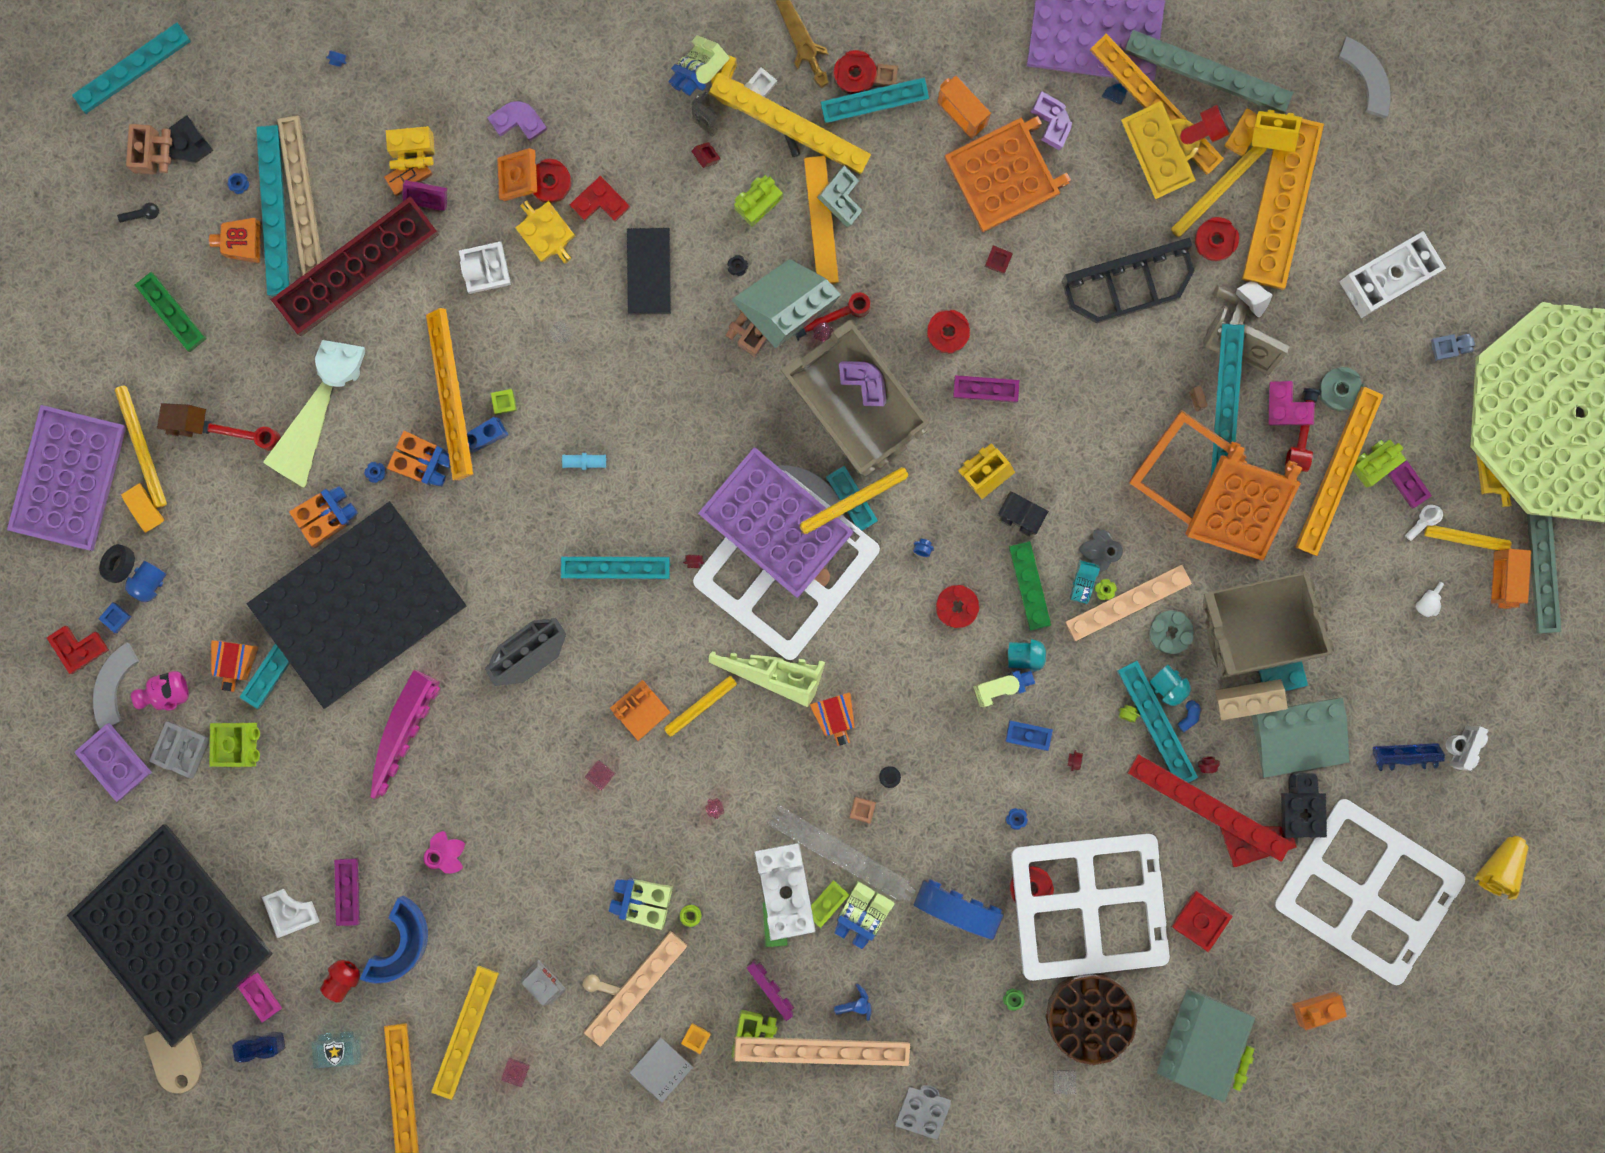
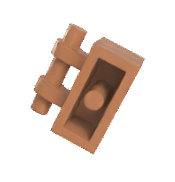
[126,124,172,174]
[725,310,767,357]

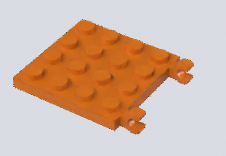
[944,116,1071,233]
[1185,441,1302,561]

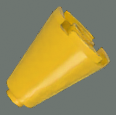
[1474,836,1529,900]

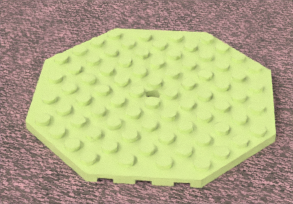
[1470,302,1605,522]

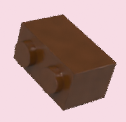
[157,403,206,438]

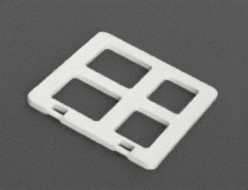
[693,470,880,660]
[1275,799,1465,985]
[1011,834,1170,980]

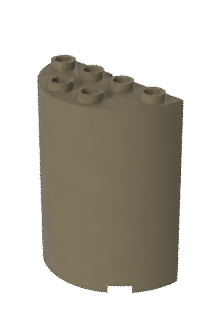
[1203,572,1334,677]

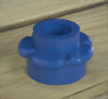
[326,50,347,67]
[228,173,249,194]
[364,462,386,483]
[913,539,934,557]
[1006,808,1028,830]

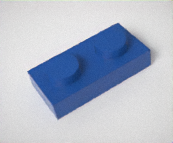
[1005,721,1053,751]

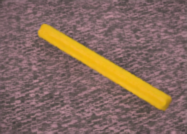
[1171,146,1267,237]
[115,386,167,508]
[799,467,909,534]

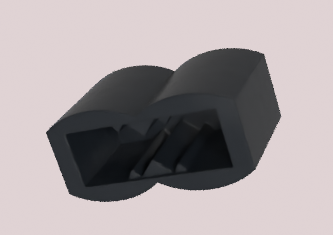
[997,491,1049,537]

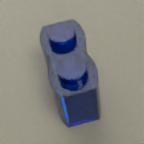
[232,1032,285,1062]

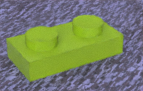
[811,880,850,928]

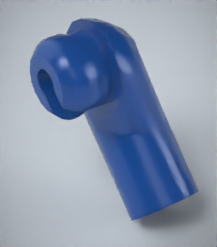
[1177,700,1201,733]

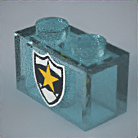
[311,1031,362,1069]

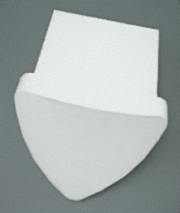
[744,68,777,97]
[1236,281,1272,317]

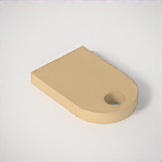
[143,1031,202,1093]

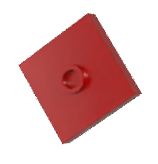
[1171,890,1233,953]

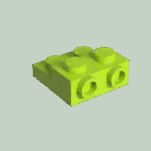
[209,723,260,767]

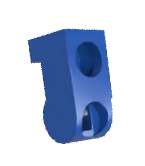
[467,417,509,453]

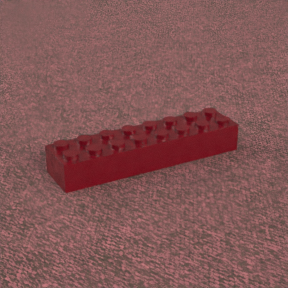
[270,196,440,336]

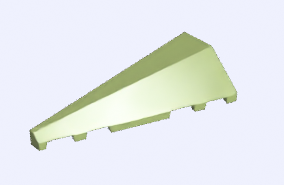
[709,651,825,707]

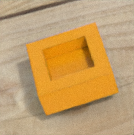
[681,1023,711,1054]

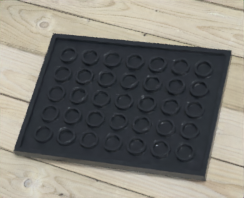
[246,501,467,709]
[67,824,273,1047]

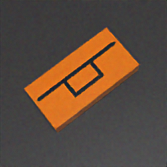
[384,157,432,197]

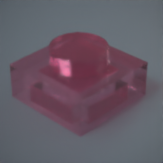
[585,760,616,791]
[501,1058,530,1088]

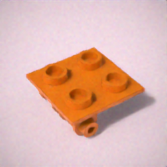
[610,680,671,741]

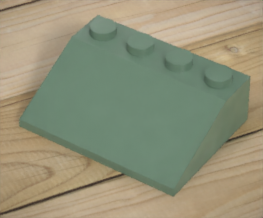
[732,259,841,348]
[1251,698,1350,778]
[1157,989,1255,1102]

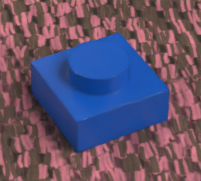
[98,602,132,633]

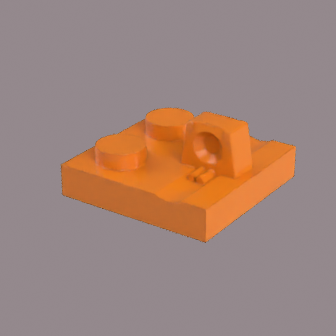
[497,148,537,201]

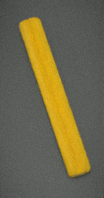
[1424,525,1512,551]
[664,676,737,737]

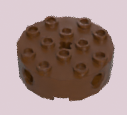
[1045,973,1138,1065]

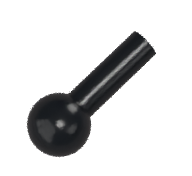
[117,203,159,223]

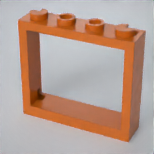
[1129,410,1247,524]

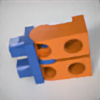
[387,430,451,487]
[289,486,358,548]

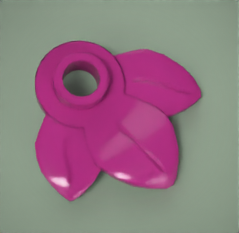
[423,831,465,874]

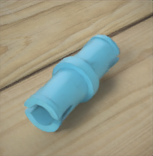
[562,453,606,470]

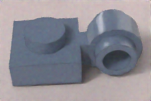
[1431,334,1475,361]

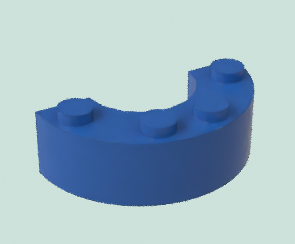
[913,879,1004,940]
[360,895,428,983]

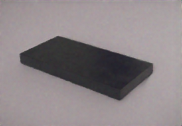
[627,228,671,315]

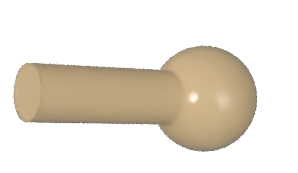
[583,974,621,995]

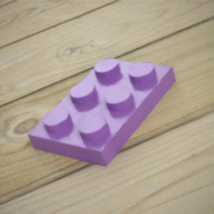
[74,723,152,802]

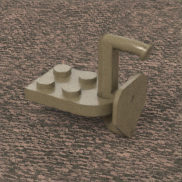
[1203,286,1290,375]

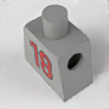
[521,959,567,1006]

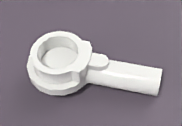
[1405,505,1443,541]

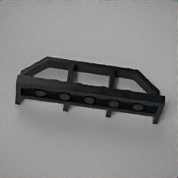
[1061,237,1195,323]

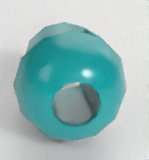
[1008,639,1046,673]
[1150,665,1191,706]

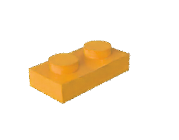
[1224,108,1258,157]

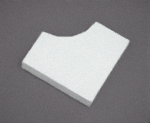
[262,889,320,938]

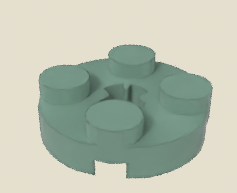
[1319,367,1364,411]
[1149,610,1194,654]

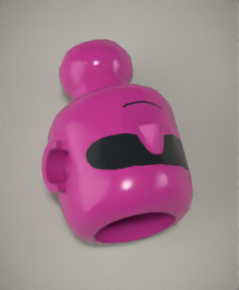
[131,671,189,710]

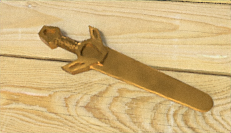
[775,0,829,88]

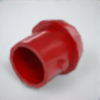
[320,959,360,1003]

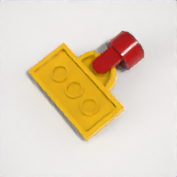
[1121,101,1231,199]

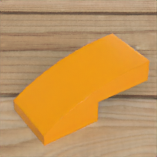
[121,483,164,533]

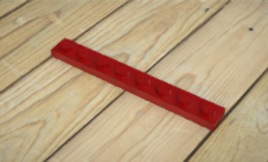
[1127,754,1292,862]

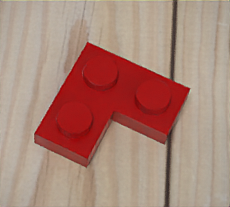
[569,175,630,222]
[46,626,109,674]

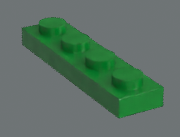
[135,272,207,352]
[1009,541,1051,631]

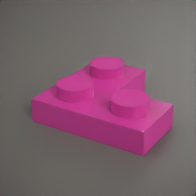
[1269,381,1315,426]

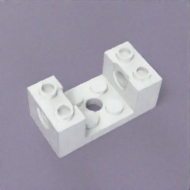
[1340,231,1446,318]
[755,843,816,941]

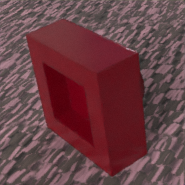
[691,142,721,168]
[985,245,1013,274]

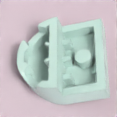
[315,340,365,387]

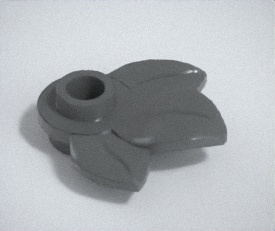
[1079,529,1123,572]

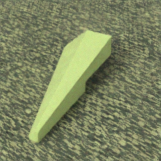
[263,382,333,488]

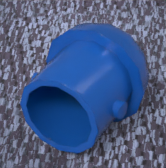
[125,561,167,602]

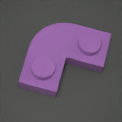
[1031,91,1072,150]
[487,101,547,141]
[839,361,887,406]

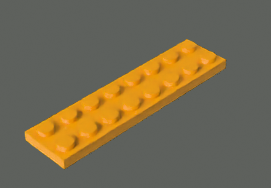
[1241,119,1324,290]

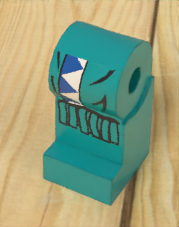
[1070,560,1100,604]

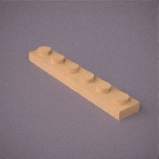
[1065,565,1192,641]
[584,931,687,1047]

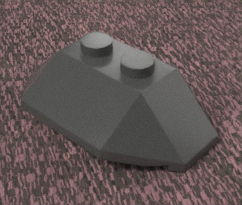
[485,618,567,686]

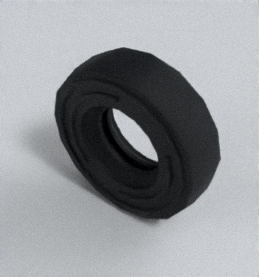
[99,544,135,583]

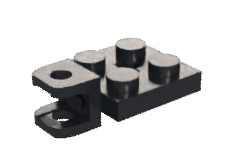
[1281,773,1327,838]

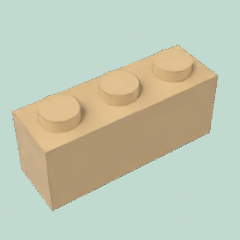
[1215,679,1288,720]

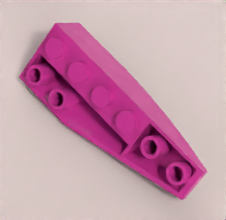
[370,670,441,799]

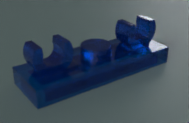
[1373,743,1445,771]

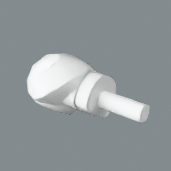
[1415,582,1444,617]

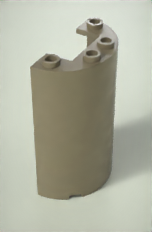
[781,320,929,477]

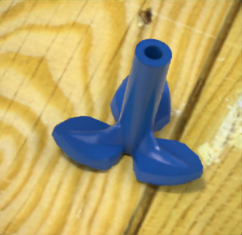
[834,984,872,1021]

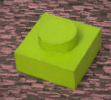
[491,389,517,415]

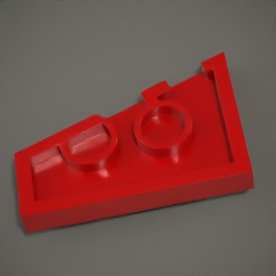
[1220,826,1297,868]

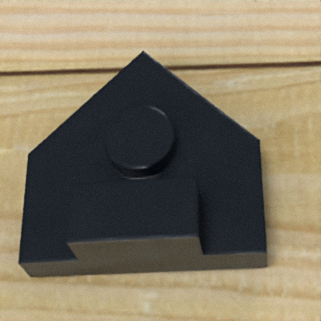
[169,115,214,163]

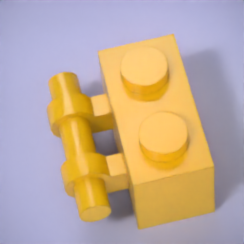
[1252,110,1303,152]
[386,126,435,171]
[958,443,1015,500]

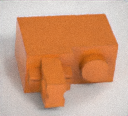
[1292,992,1347,1030]

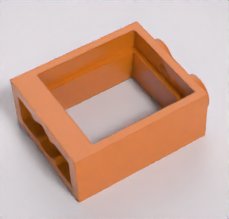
[937,76,991,139]
[1491,549,1531,609]

